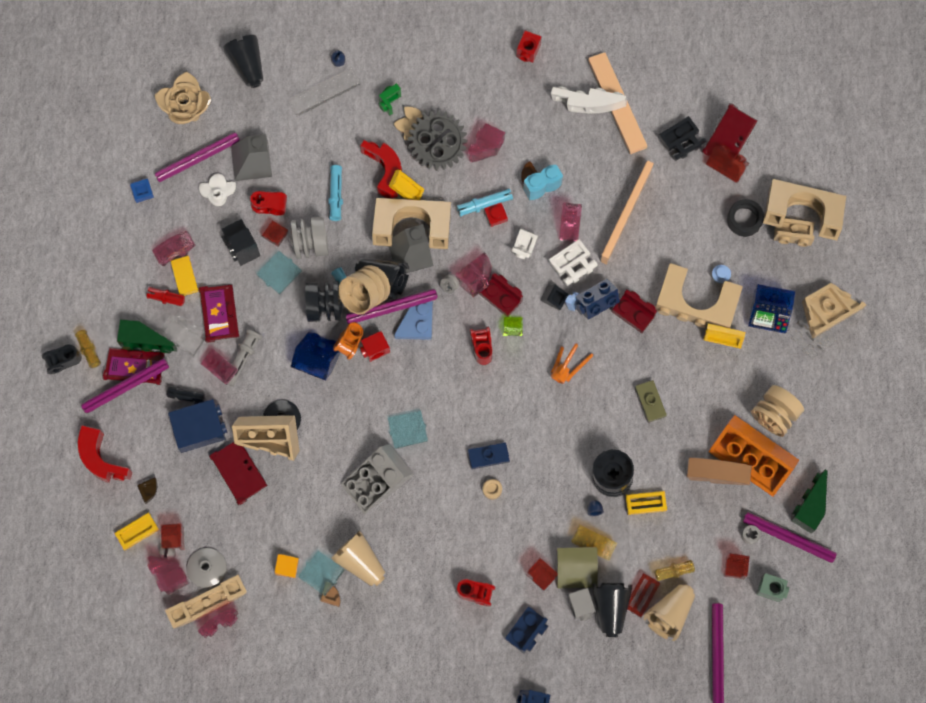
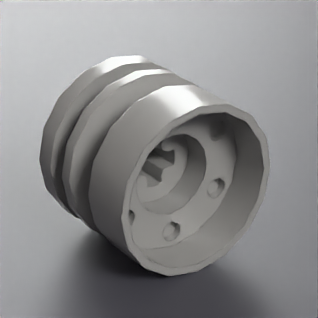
[290,216,329,259]

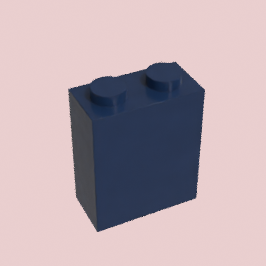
[168,399,228,453]

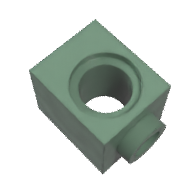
[756,573,789,602]

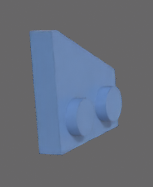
[395,301,433,340]

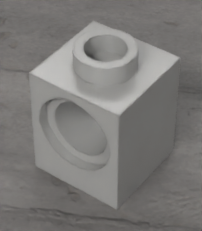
[568,588,595,621]

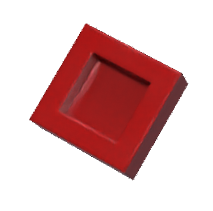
[484,202,508,227]

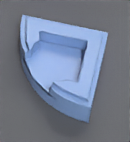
[565,292,580,311]

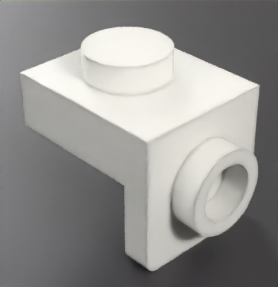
[511,229,539,259]

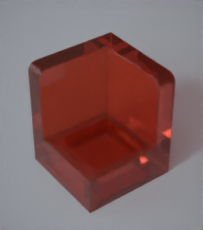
[161,524,185,550]
[724,553,750,580]
[526,558,558,591]

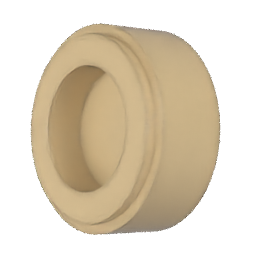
[483,479,502,500]

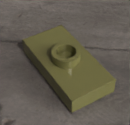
[635,380,667,423]

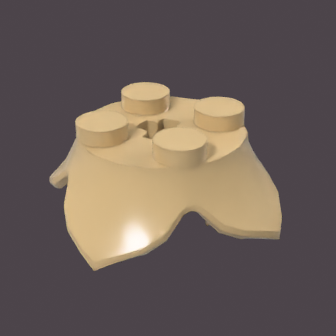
[155,72,211,124]

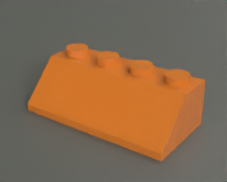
[708,415,799,497]

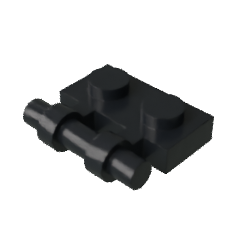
[658,116,706,161]

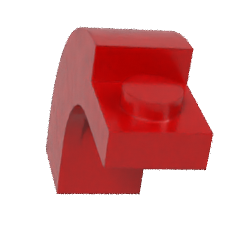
[360,140,402,199]
[78,426,133,483]

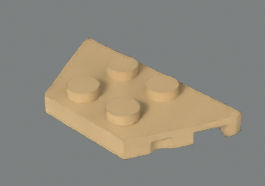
[802,283,866,338]

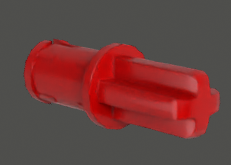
[147,287,185,306]

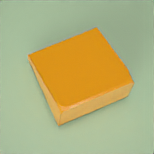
[275,554,299,578]

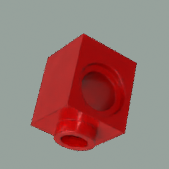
[516,30,542,63]
[359,331,391,362]

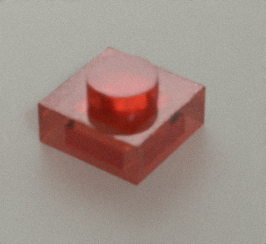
[262,220,288,247]

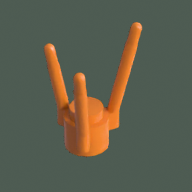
[551,343,593,384]

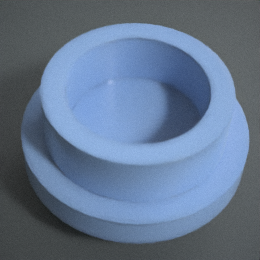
[712,265,731,283]

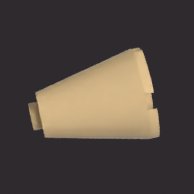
[331,531,385,586]
[644,584,695,641]

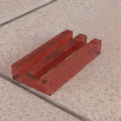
[628,573,661,618]

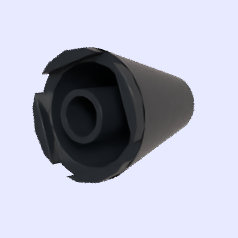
[223,35,264,88]
[355,258,409,299]
[592,583,633,637]

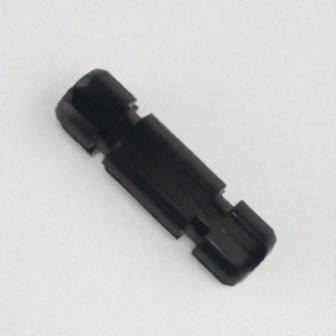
[166,387,205,403]

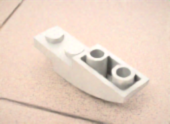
[551,87,627,114]

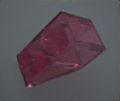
[468,123,506,163]
[455,252,492,298]
[147,556,190,595]

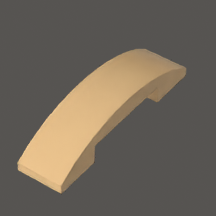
[165,575,247,629]

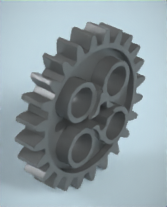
[407,110,468,171]

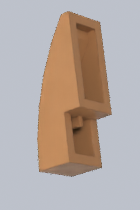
[687,458,752,485]

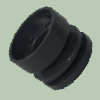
[305,281,343,322]
[593,449,634,497]

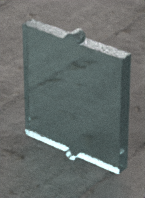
[257,251,302,295]
[388,410,428,449]
[298,551,345,596]

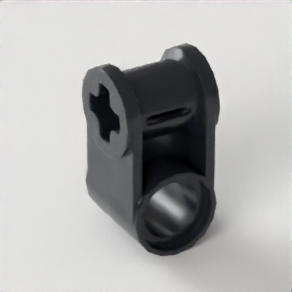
[41,344,82,374]

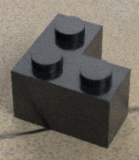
[221,219,261,266]

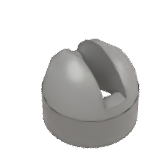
[159,545,176,562]

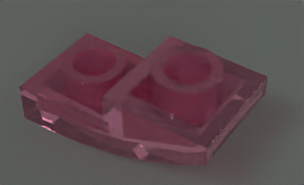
[152,231,196,266]
[200,349,238,385]
[198,608,239,638]

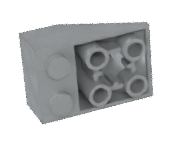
[341,445,414,514]

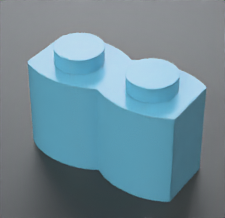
[523,165,563,200]

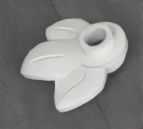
[199,173,236,206]

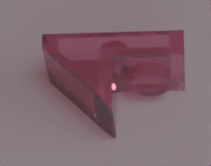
[559,203,582,241]

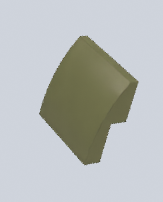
[557,547,598,588]

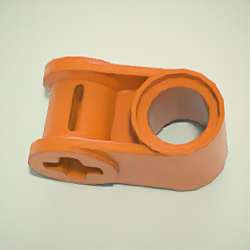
[333,322,363,360]

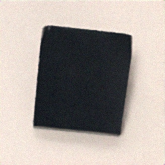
[540,284,569,310]

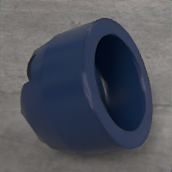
[331,50,346,67]
[587,500,604,516]

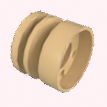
[339,265,390,314]
[751,385,804,437]

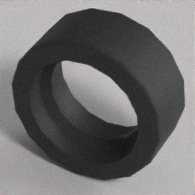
[727,199,764,237]

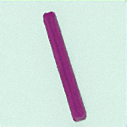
[155,132,240,182]
[346,289,438,324]
[81,359,169,413]
[743,512,837,563]
[712,603,724,703]

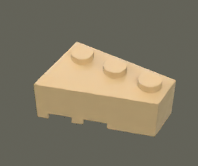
[232,416,300,461]

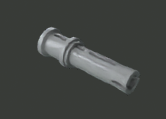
[223,329,262,387]

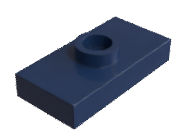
[468,442,510,470]

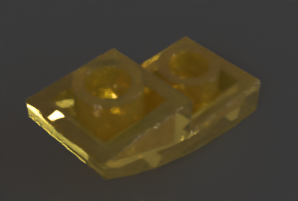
[571,524,618,561]

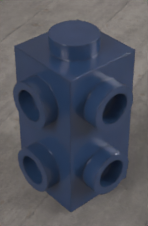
[575,279,620,320]

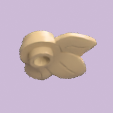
[394,107,423,140]

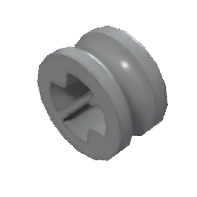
[440,274,459,294]
[741,525,761,544]

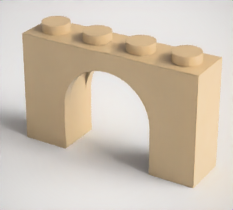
[763,179,846,241]
[372,198,451,249]
[655,263,743,328]

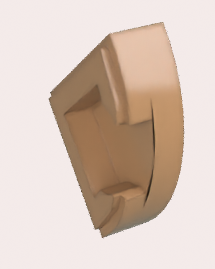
[320,582,341,607]

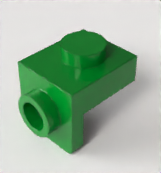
[378,83,401,116]

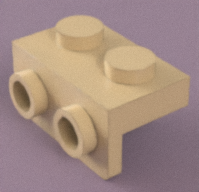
[773,218,815,247]

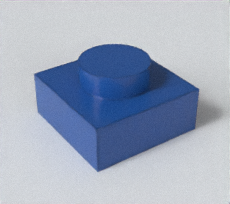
[130,178,154,203]

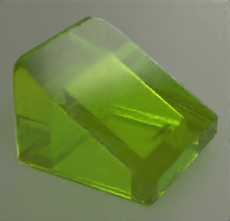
[503,317,523,336]

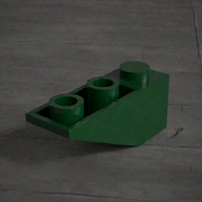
[117,319,178,354]
[791,469,828,534]

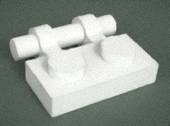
[549,239,598,286]

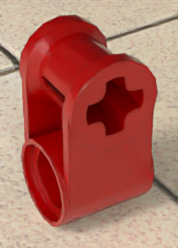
[250,191,287,216]
[470,326,492,365]
[456,579,496,607]

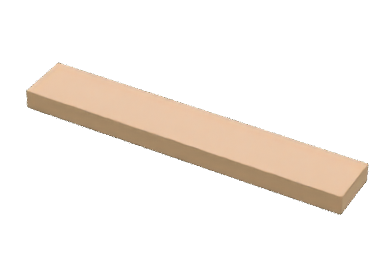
[588,52,647,154]
[600,161,654,265]

